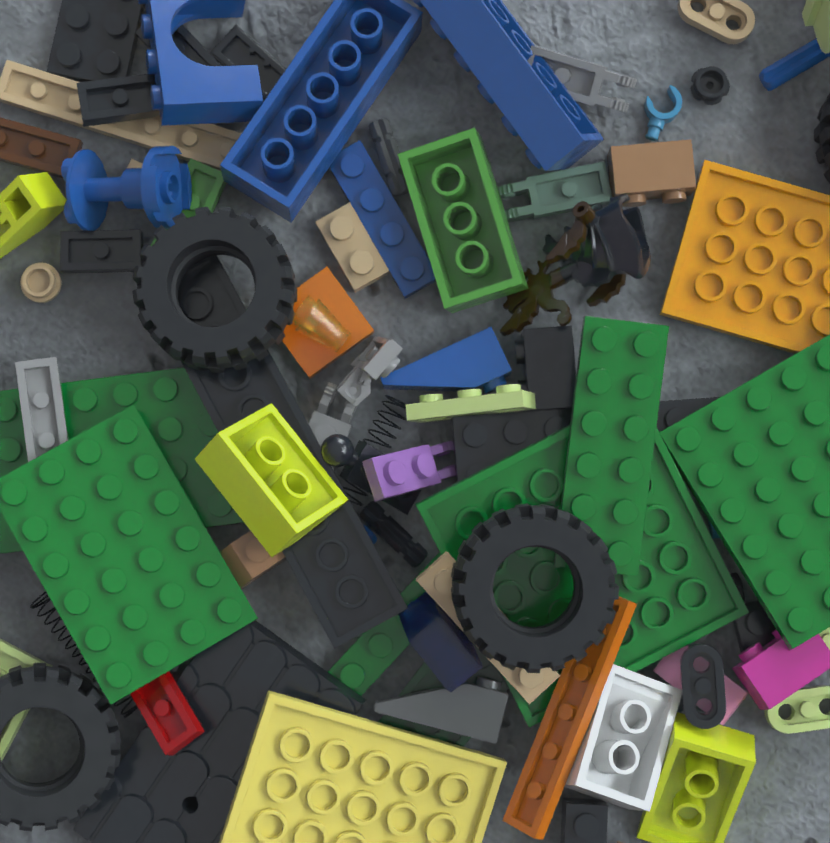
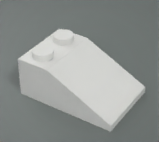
[564,664,682,812]

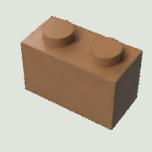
[607,139,696,207]

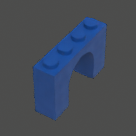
[138,0,263,126]

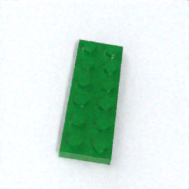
[553,316,669,576]

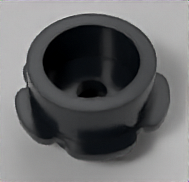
[690,66,730,105]

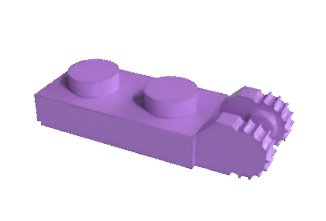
[362,441,456,502]

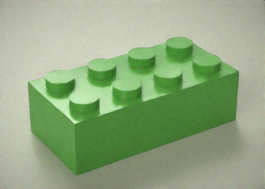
[398,128,528,313]

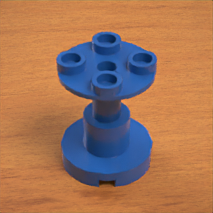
[61,146,192,231]

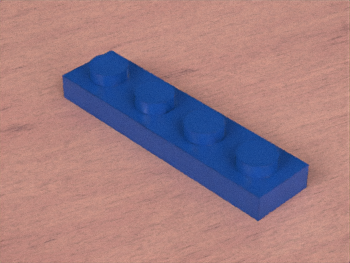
[329,140,436,299]

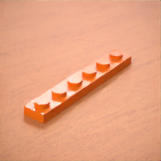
[502,596,637,840]

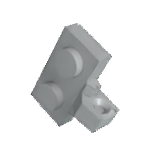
[335,336,403,406]

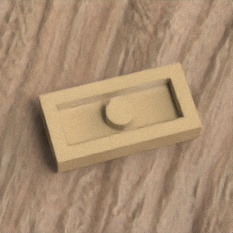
[315,202,390,293]

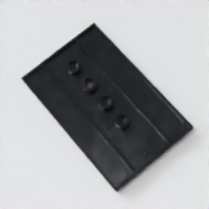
[73,620,366,843]

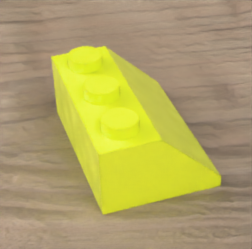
[195,403,348,558]

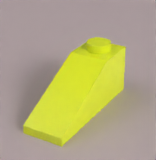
[0,172,67,259]

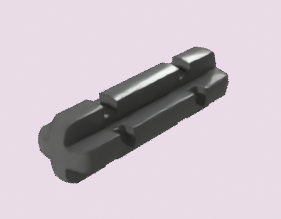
[369,118,409,197]

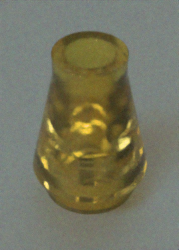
[292,295,351,352]

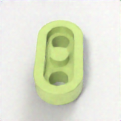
[764,685,830,734]

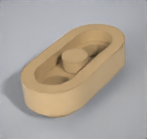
[677,0,755,44]

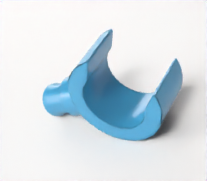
[644,85,682,142]

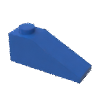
[380,327,512,394]

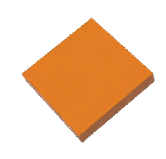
[282,266,374,379]

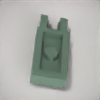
[498,162,612,223]

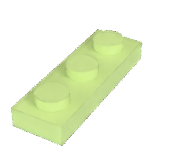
[406,384,536,423]

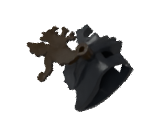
[499,194,651,336]

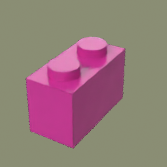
[732,629,830,710]

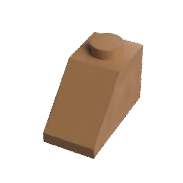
[220,531,287,589]

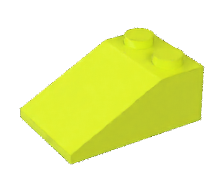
[636,712,756,843]

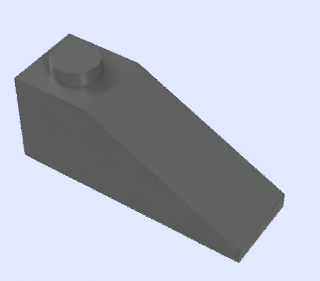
[374,676,509,744]

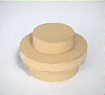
[20,262,62,303]

